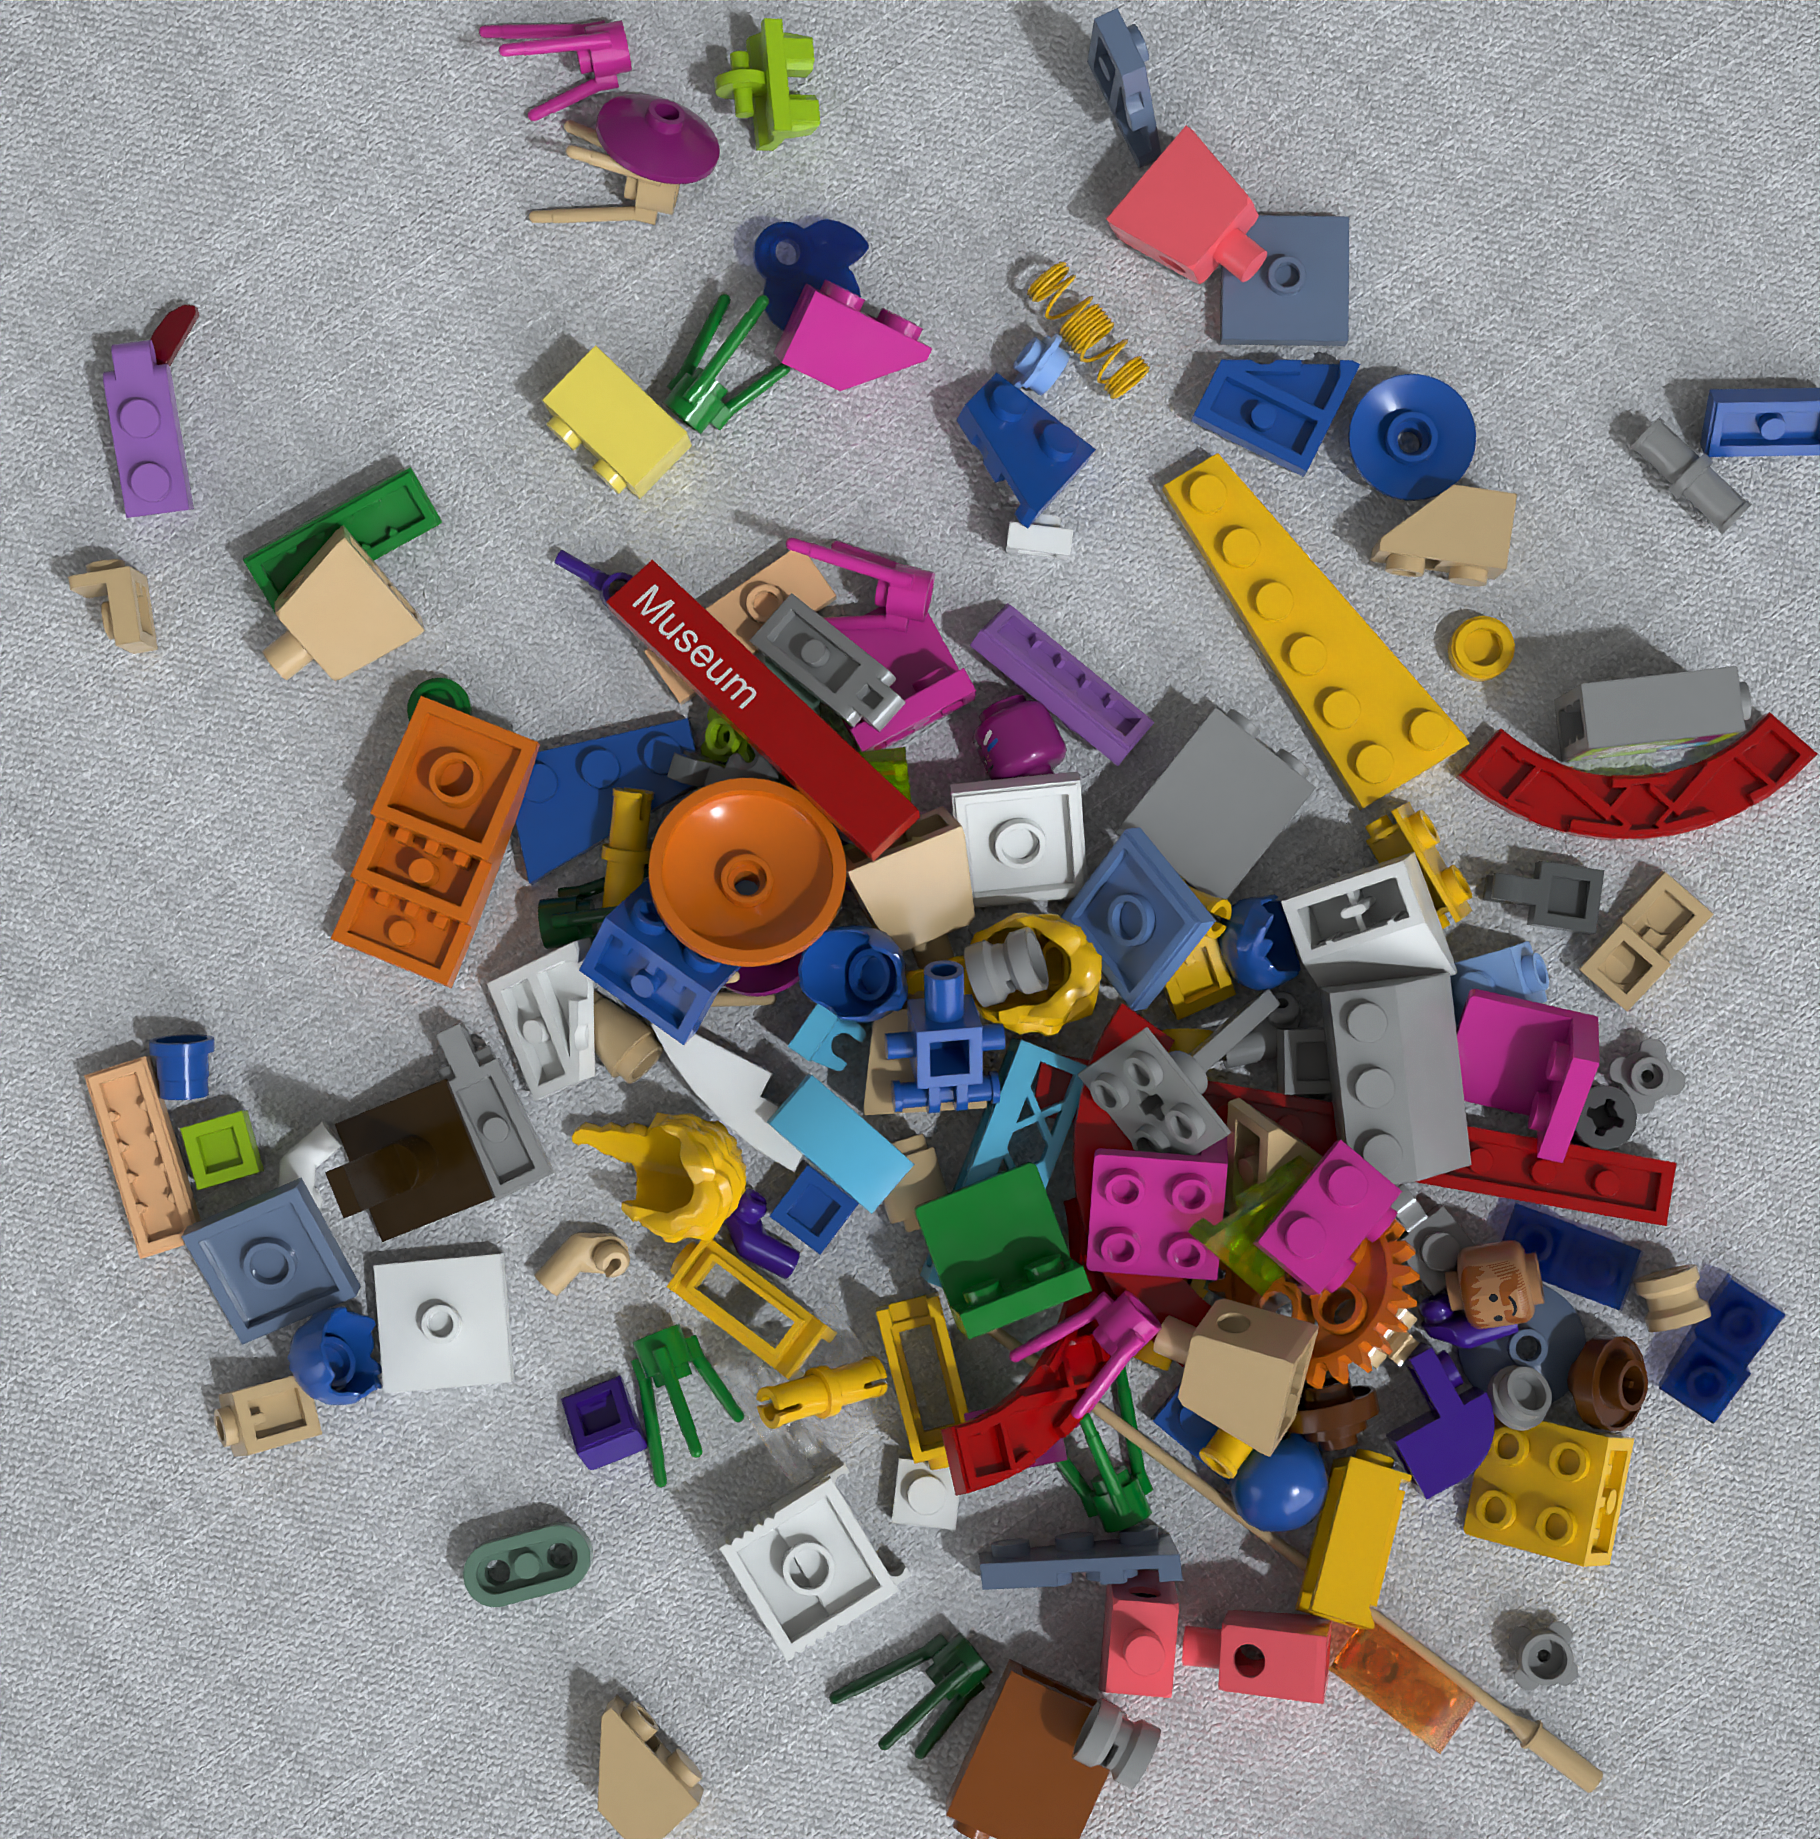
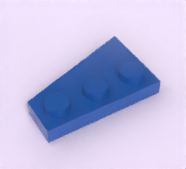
[516,718,697,885]

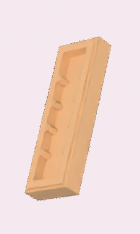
[644,550,837,706]
[84,1056,201,1259]

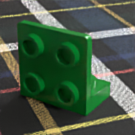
[914,1162,1092,1340]

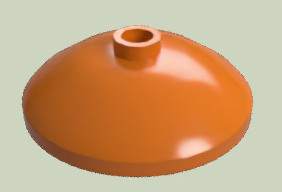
[649,778,846,967]

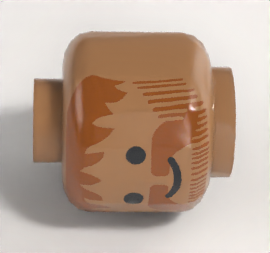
[1445,1240,1545,1329]

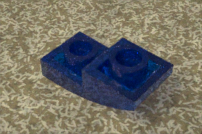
[1502,1203,1644,1312]
[1658,1273,1786,1424]

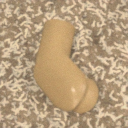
[534,1232,630,1296]

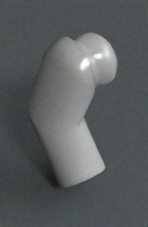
[1222,991,1302,1069]

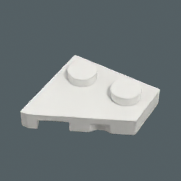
[487,937,595,1101]

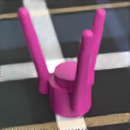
[479,20,632,121]
[786,537,935,633]
[1009,1290,1162,1428]

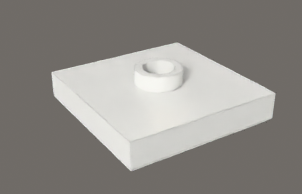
[950,771,1087,908]
[373,1253,514,1394]

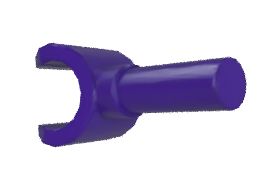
[554,550,633,609]

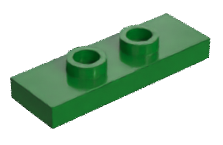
[243,465,443,612]

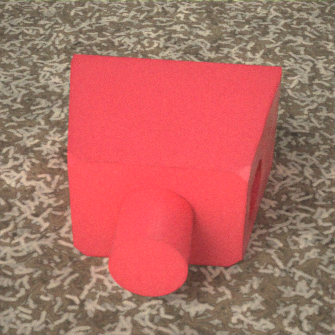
[1106,125,1267,284]
[1098,1569,1179,1698]
[1182,1610,1332,1704]

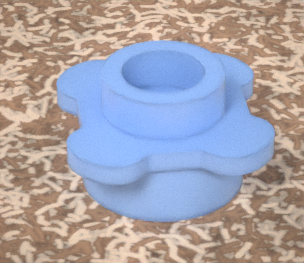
[1012,333,1070,396]

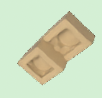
[1578,869,1714,1012]

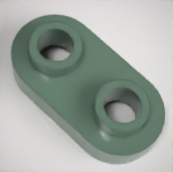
[463,1522,593,1607]

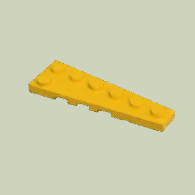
[1162,453,1470,811]

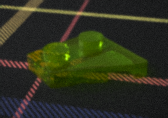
[1188,1155,1315,1296]

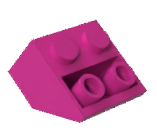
[773,279,932,391]

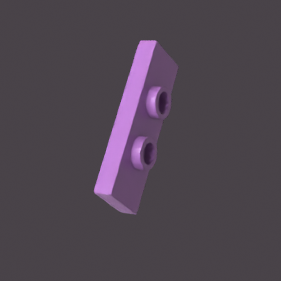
[970,603,1155,766]

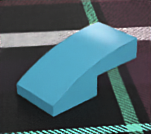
[767,1074,915,1214]

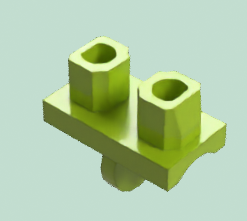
[714,18,820,151]

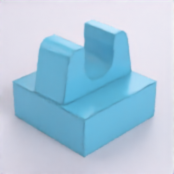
[788,1003,866,1071]

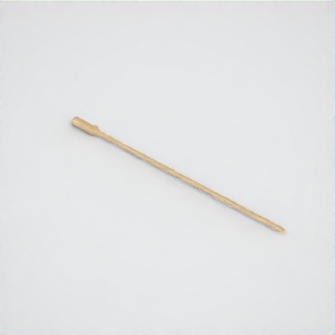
[987,1327,1603,1793]

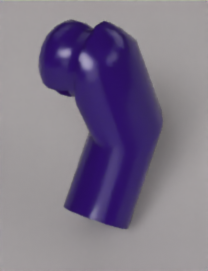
[724,1189,800,1279]
[1419,1293,1519,1349]

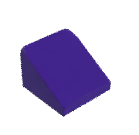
[561,1375,648,1470]

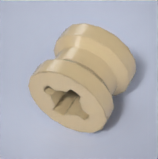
[1633,1264,1711,1332]

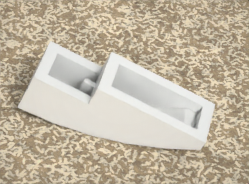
[651,1023,804,1172]

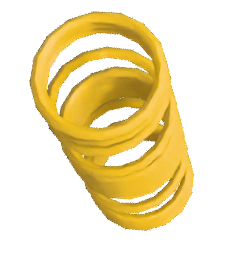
[1027,262,1150,399]

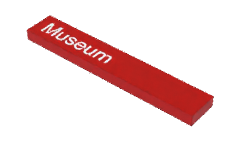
[606,559,920,862]

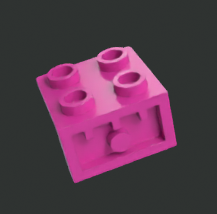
[840,607,976,759]
[1456,989,1600,1163]
[1086,1136,1228,1281]

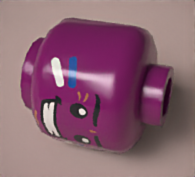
[973,695,1067,780]

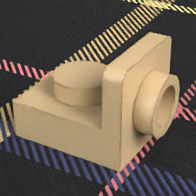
[68,559,158,654]
[214,1375,322,1457]

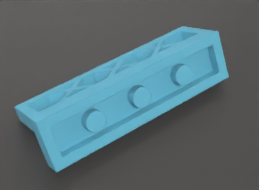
[920,1038,1087,1288]

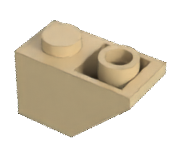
[1370,484,1517,587]
[597,1694,704,1839]

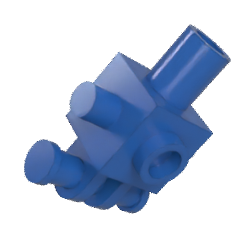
[885,960,1005,1114]

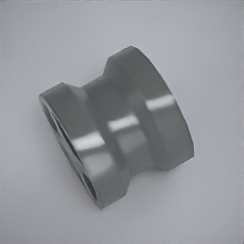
[1572,1085,1637,1150]

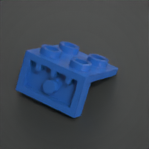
[579,878,741,1045]

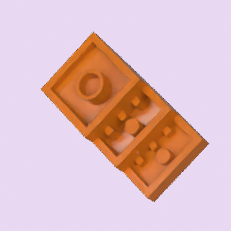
[331,696,540,989]

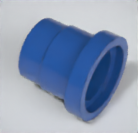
[149,1034,215,1100]

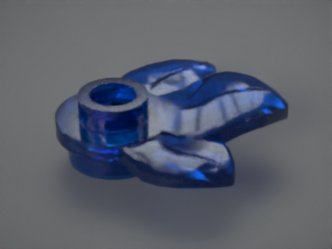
[753,219,869,331]

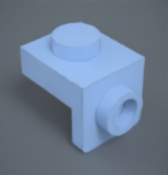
[1450,941,1549,1027]

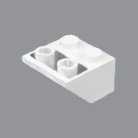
[1281,852,1458,987]

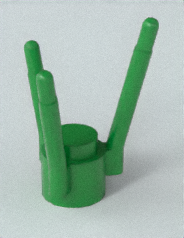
[662,294,790,435]
[630,1324,744,1488]
[1056,1366,1154,1533]

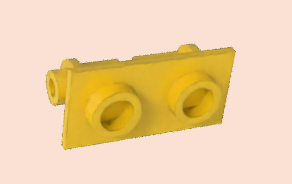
[1365,802,1473,929]

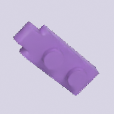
[103,340,194,518]

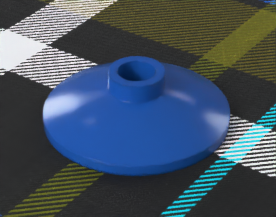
[1348,374,1476,501]

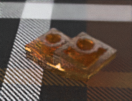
[1328,1622,1477,1754]

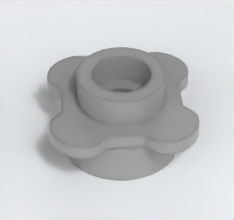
[1608,1038,1685,1114]
[1508,1620,1578,1691]

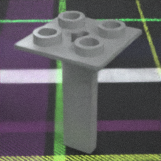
[1077,989,1280,1155]

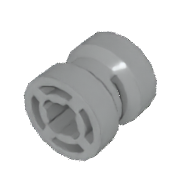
[964,927,1049,1007]
[1072,1698,1161,1789]

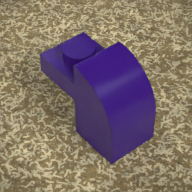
[1386,1342,1495,1500]

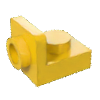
[1163,936,1236,1020]

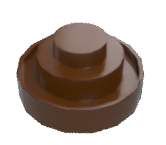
[1567,1334,1648,1431]
[1287,1376,1380,1451]

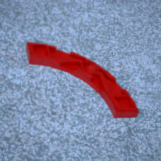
[1455,712,1818,840]
[1072,1003,1212,1367]
[941,1197,1117,1496]

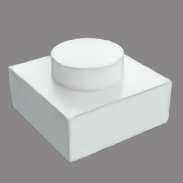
[1006,514,1073,560]
[892,1455,959,1530]

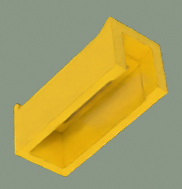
[666,1239,837,1381]
[876,1291,969,1470]
[1295,1449,1412,1629]

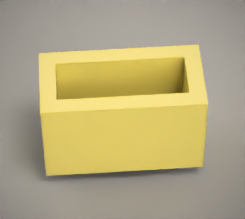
[542,345,692,499]

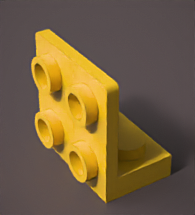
[1463,1412,1635,1567]

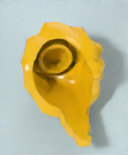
[906,913,1102,1036]
[572,1112,746,1243]

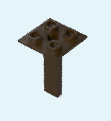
[325,1078,495,1242]

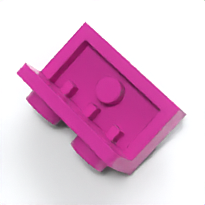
[1253,1140,1403,1295]

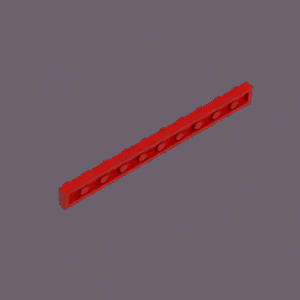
[1031,1055,1677,1226]

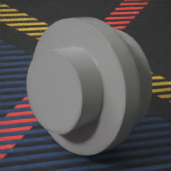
[1488,1365,1552,1431]

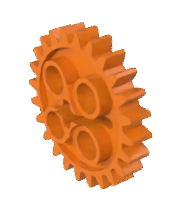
[1208,1177,1420,1389]

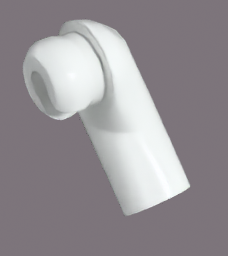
[277,1121,343,1209]

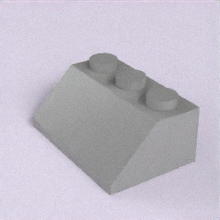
[1319,972,1472,1184]

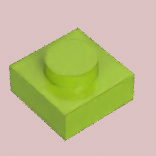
[180,1110,264,1190]

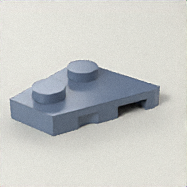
[1087,8,1162,168]

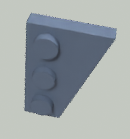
[979,1525,1183,1590]

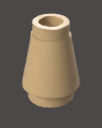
[594,991,664,1084]

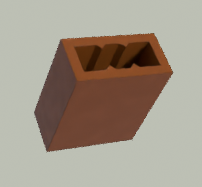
[946,1659,1128,1839]

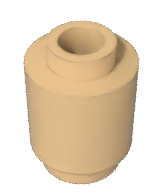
[883,1133,948,1233]

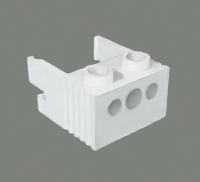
[716,1461,912,1662]

